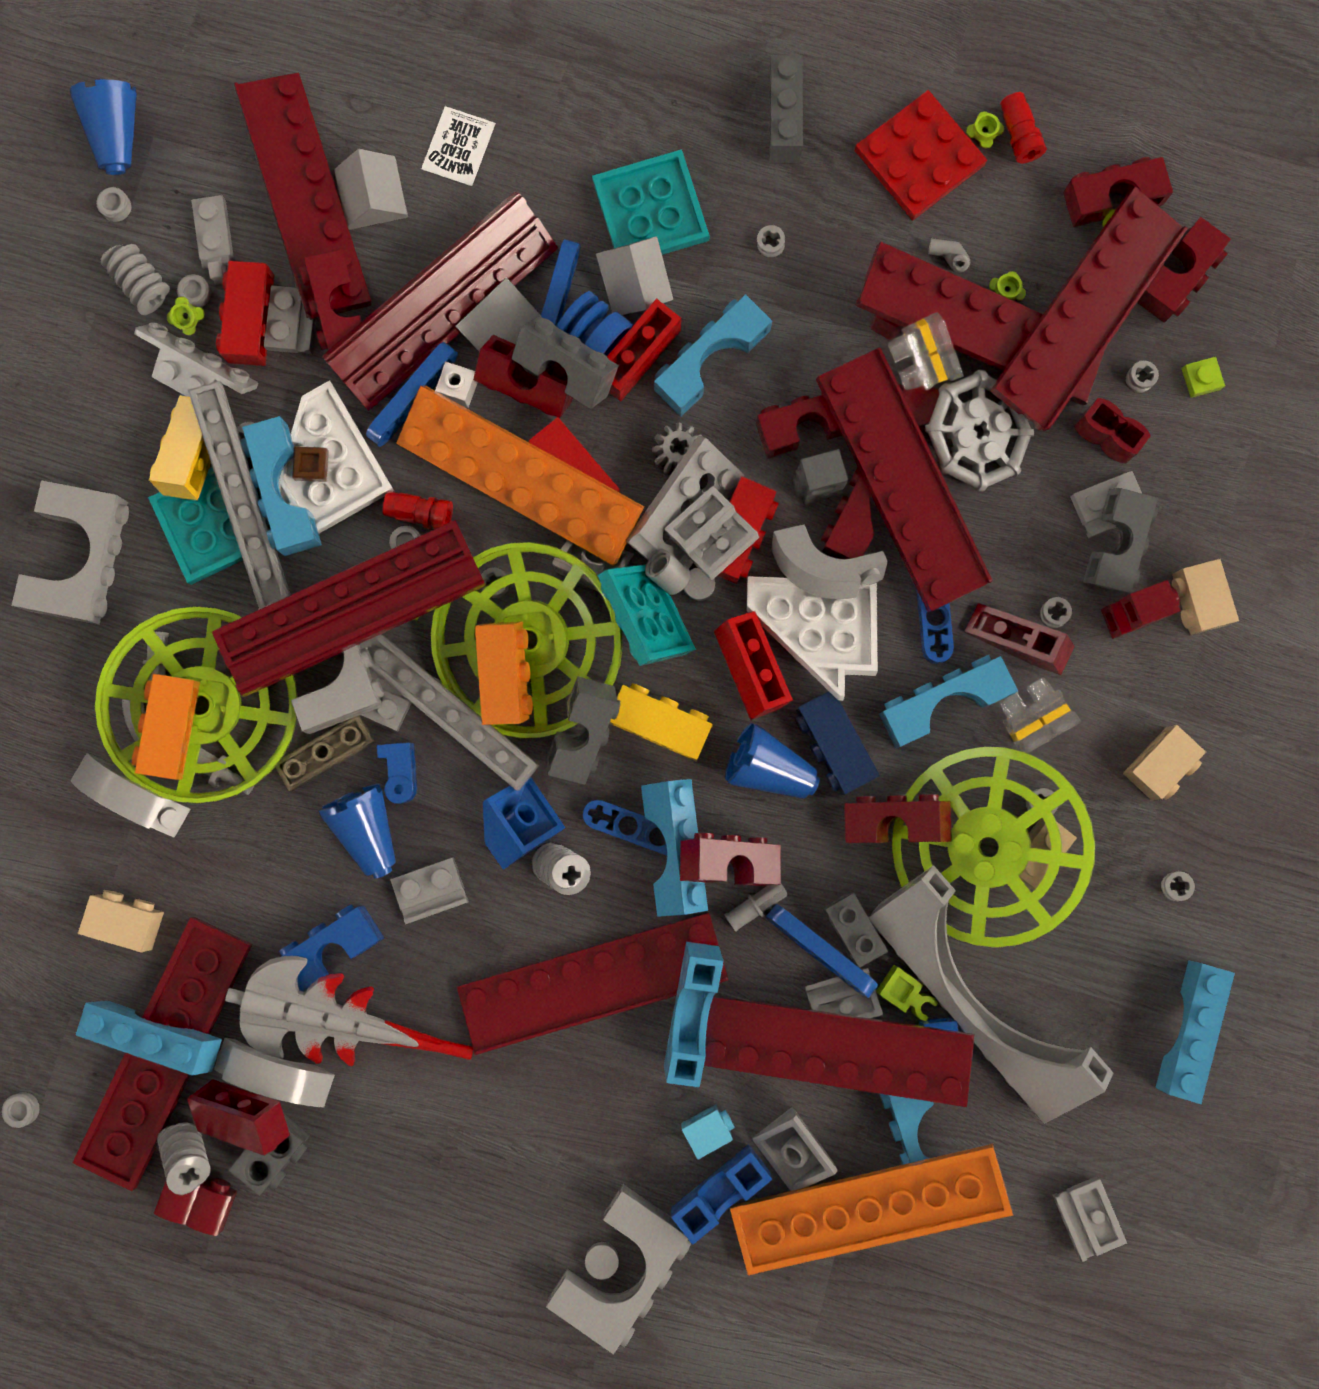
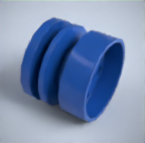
[556,291,634,356]

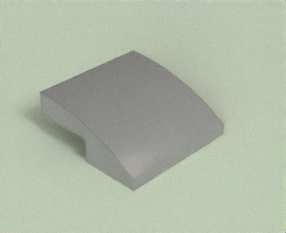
[664,486,759,581]

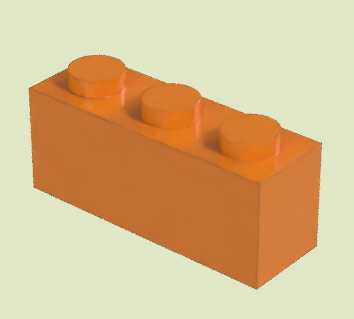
[475,621,533,725]
[132,674,200,780]

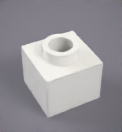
[435,362,478,408]

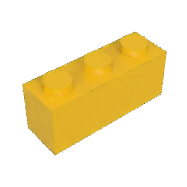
[149,395,211,501]
[609,683,713,762]

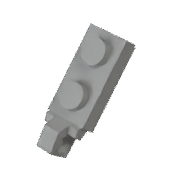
[191,195,234,285]

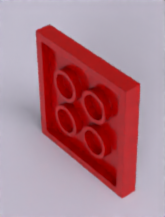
[854,90,987,221]

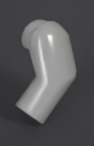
[928,238,970,272]

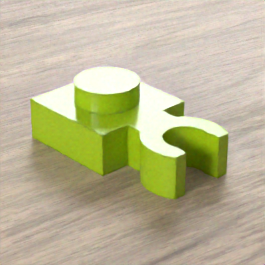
[876,965,938,1021]

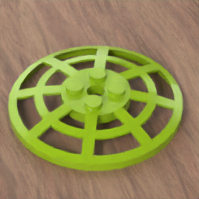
[431,542,623,738]
[95,607,298,803]
[892,747,1095,947]

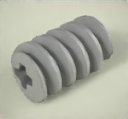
[100,244,170,315]
[532,843,591,895]
[157,1122,210,1195]

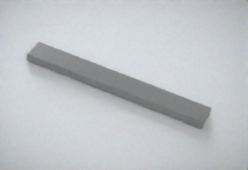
[188,381,291,608]
[360,634,539,791]

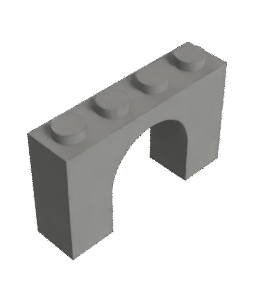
[11,480,129,625]
[258,603,384,734]
[546,1184,691,1355]

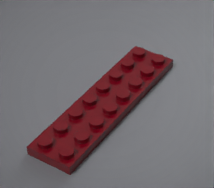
[72,917,253,1191]

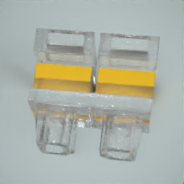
[888,312,964,390]
[1000,677,1082,753]

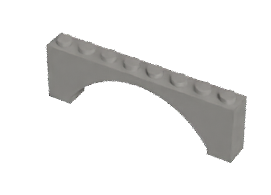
[868,865,1114,1124]

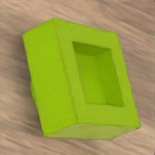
[1181,357,1225,398]

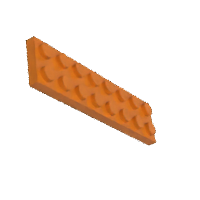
[396,386,644,565]
[730,1144,1013,1275]

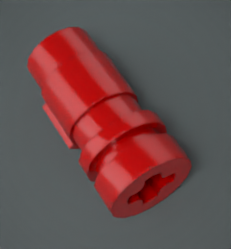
[1000,92,1047,164]
[383,491,453,529]

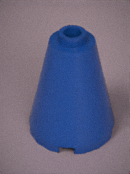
[70,79,137,175]
[725,723,820,799]
[318,783,396,879]

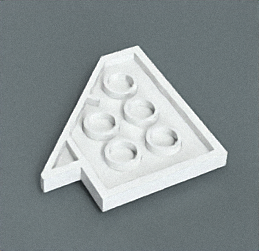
[267,380,394,534]
[746,576,878,700]

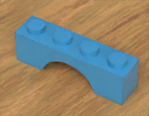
[654,294,772,417]
[241,416,322,556]
[879,655,1018,749]
[641,779,708,917]
[664,942,723,1087]
[1156,960,1235,1104]
[76,1001,222,1075]
[879,1094,934,1165]

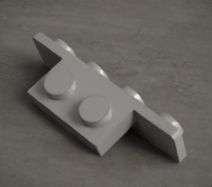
[134,323,258,397]

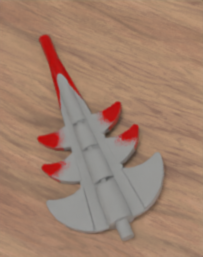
[225,956,474,1066]

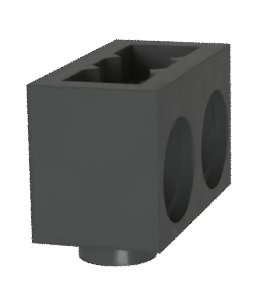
[792,449,848,505]
[822,892,888,968]
[229,1113,310,1196]

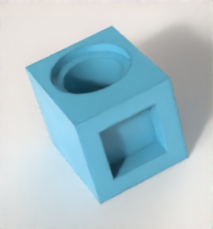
[681,1104,735,1159]

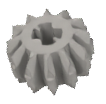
[652,422,703,475]

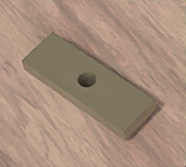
[275,715,375,792]

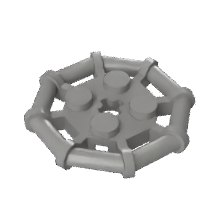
[925,370,1034,492]

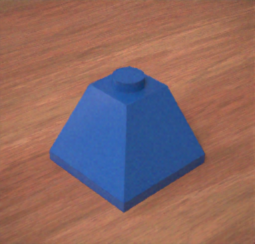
[483,777,566,870]

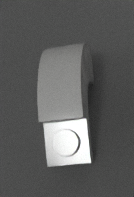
[771,524,888,599]
[71,753,191,837]
[214,1038,335,1108]

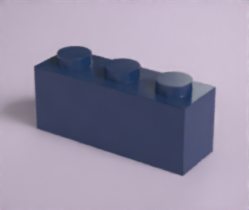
[794,691,880,795]

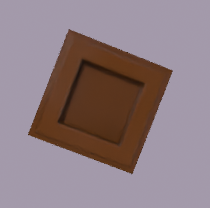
[292,446,329,482]

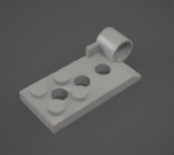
[626,436,744,595]

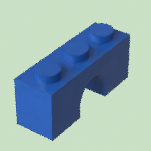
[279,904,385,991]
[671,1144,772,1245]

